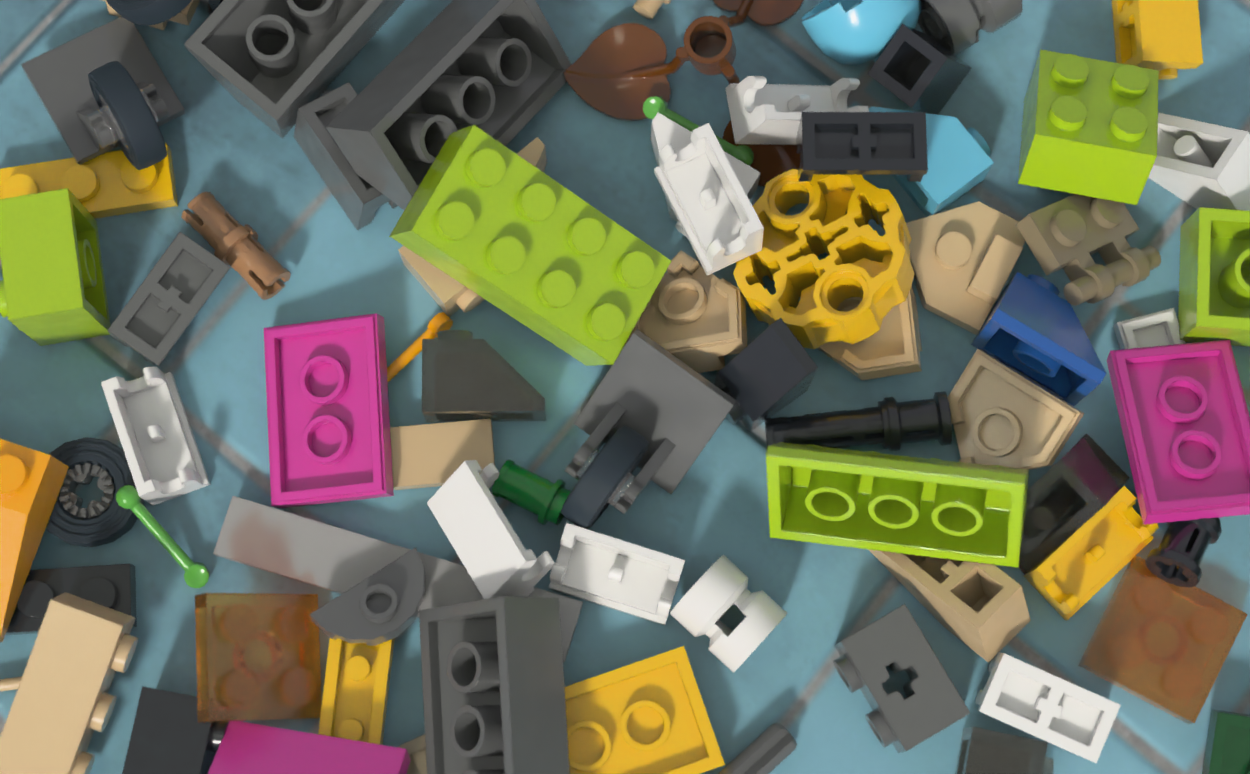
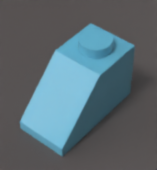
[869,106,994,217]

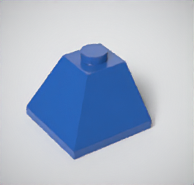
[971,272,1107,406]

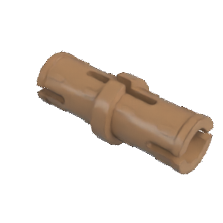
[182,191,291,300]

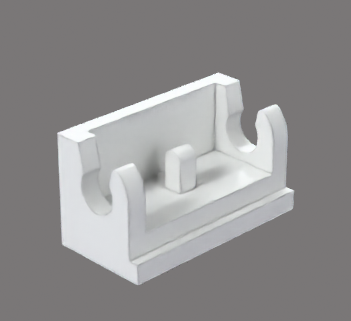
[725,76,869,145]
[654,123,764,275]
[101,367,211,506]
[427,460,554,599]
[549,523,685,625]
[975,653,1121,763]

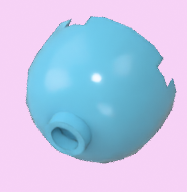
[801,0,921,66]

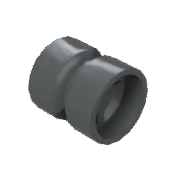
[918,0,1023,56]

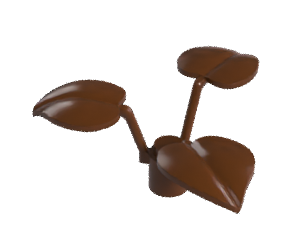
[564,0,804,187]

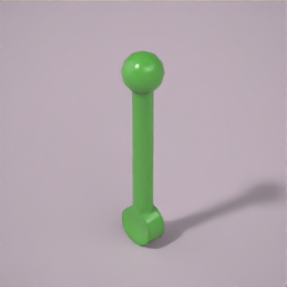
[643,96,754,166]
[116,485,209,588]

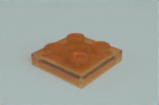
[1078,556,1247,724]
[195,593,322,723]

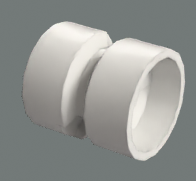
[670,555,788,673]

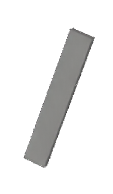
[213,496,583,662]

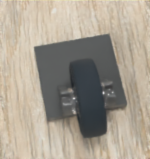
[21,16,185,170]
[561,329,737,529]

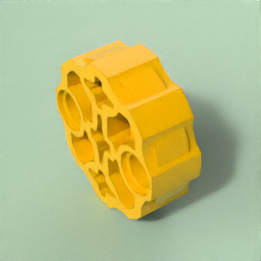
[733,169,915,349]

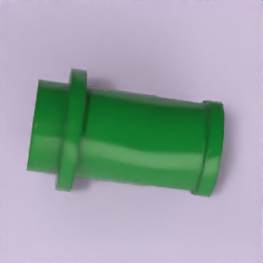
[491,459,571,525]

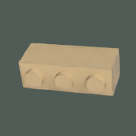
[0,592,138,774]

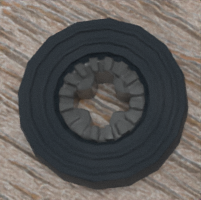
[46,437,144,548]

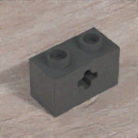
[833,604,970,753]

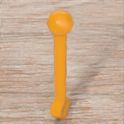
[387,312,453,383]

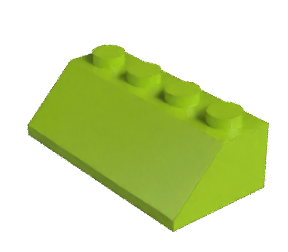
[766,442,1029,568]

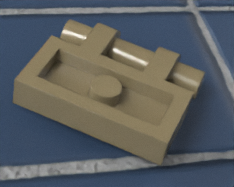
[1016,194,1161,306]

